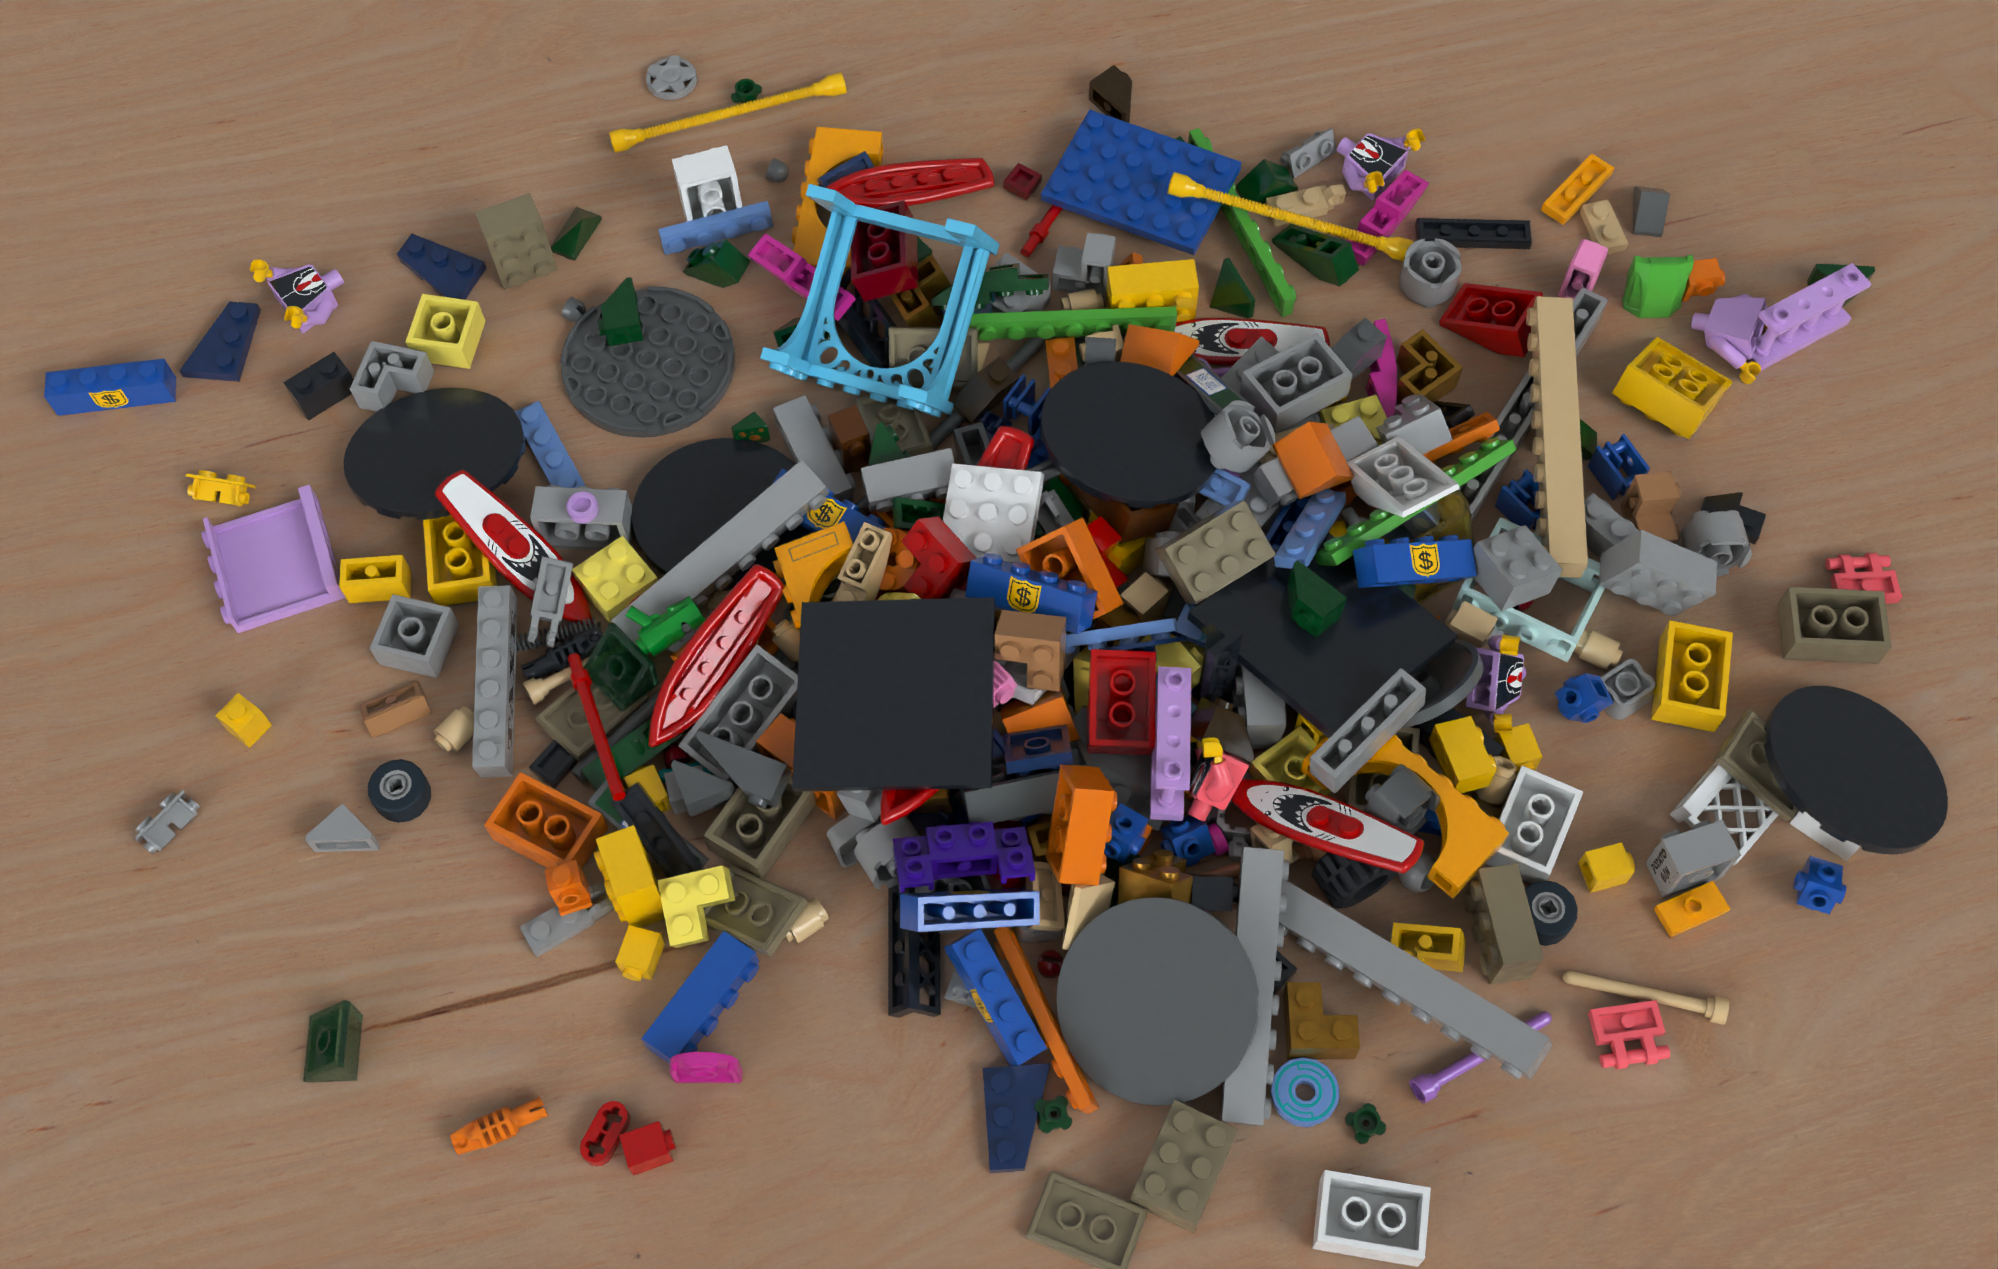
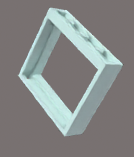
[1452,517,1605,663]

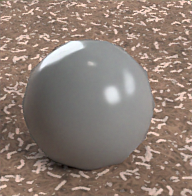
[1398,851,1436,892]

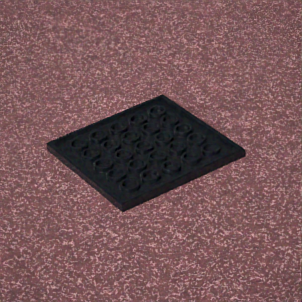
[1187,532,1458,738]
[792,597,996,792]

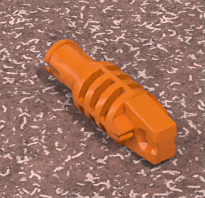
[450,1096,548,1155]

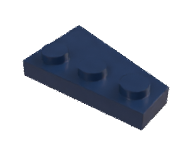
[397,233,486,300]
[180,301,261,382]
[983,1063,1050,1173]

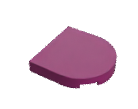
[669,1052,743,1083]

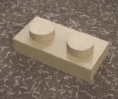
[1579,199,1629,254]
[1026,861,1065,932]

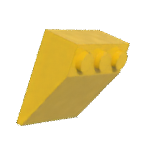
[1612,337,1733,440]

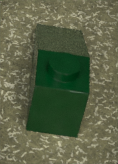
[1272,224,1359,287]

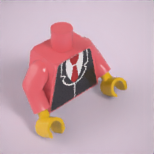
[1188,735,1249,822]

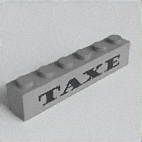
[472,585,518,778]

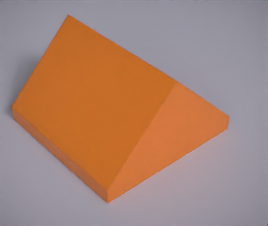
[1120,324,1200,376]
[1272,421,1354,500]
[1001,686,1080,741]

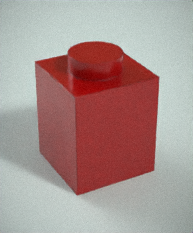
[619,1121,676,1175]

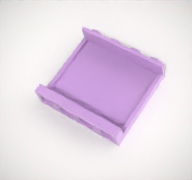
[201,485,346,633]

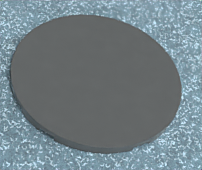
[561,286,735,438]
[1056,897,1259,1106]

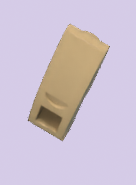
[832,522,893,602]

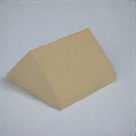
[1062,874,1115,950]

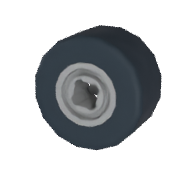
[368,759,431,823]
[1525,880,1578,946]

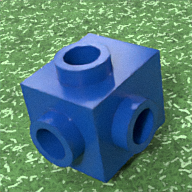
[1554,673,1613,723]
[1104,803,1149,864]
[1160,815,1216,866]
[1793,855,1847,915]

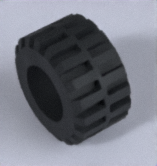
[1311,852,1398,909]

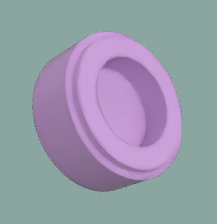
[566,491,599,524]

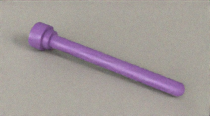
[1409,1011,1552,1104]

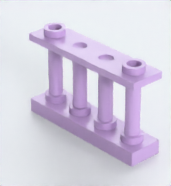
[1746,263,1871,371]
[1150,666,1191,821]

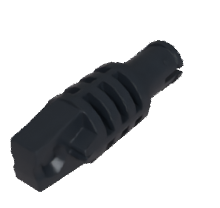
[520,627,608,680]

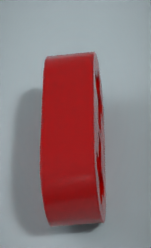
[580,1101,630,1167]

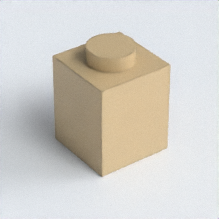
[1444,601,1498,648]

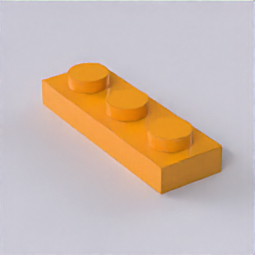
[1540,153,1614,226]

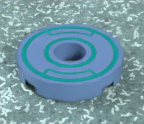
[1270,1057,1339,1128]

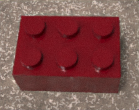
[851,200,919,302]

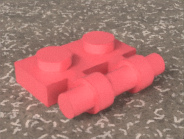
[1825,553,1902,604]
[1588,1000,1670,1070]

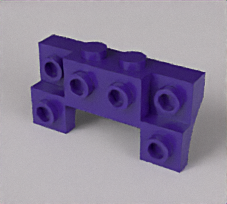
[893,822,1035,893]

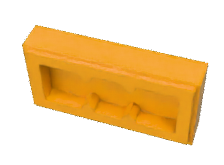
[1653,881,1730,938]

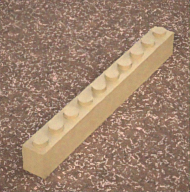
[1526,296,1588,578]

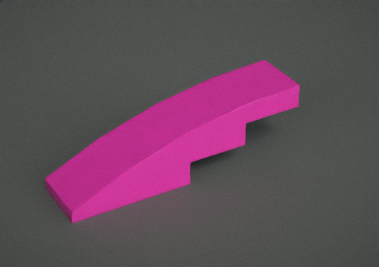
[1346,169,1429,266]
[748,233,856,321]
[1366,319,1397,418]

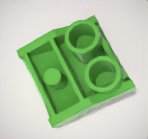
[1622,255,1694,318]

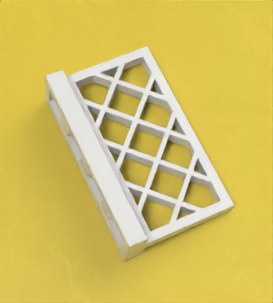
[1669,762,1778,865]

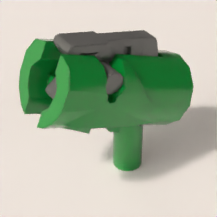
[625,596,706,657]

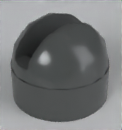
[766,158,788,183]
[561,296,586,322]

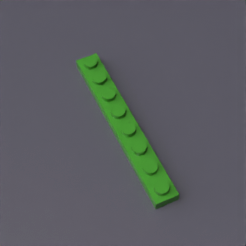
[1188,128,1297,317]
[943,306,1177,341]
[1314,437,1517,566]

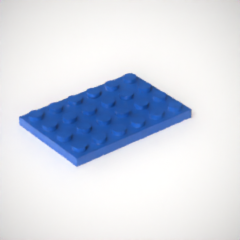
[1041,109,1241,255]

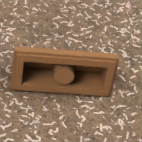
[360,681,431,738]

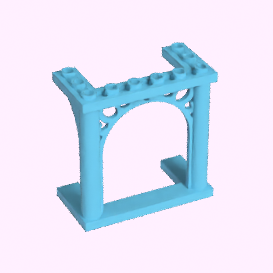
[760,184,1000,418]

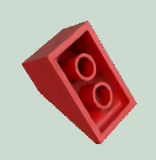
[1439,283,1544,357]
[1086,649,1156,756]

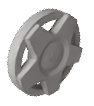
[646,56,697,100]

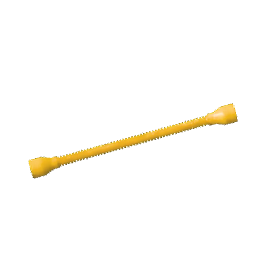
[609,72,847,153]
[1167,172,1413,261]

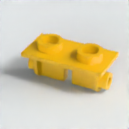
[186,470,256,507]

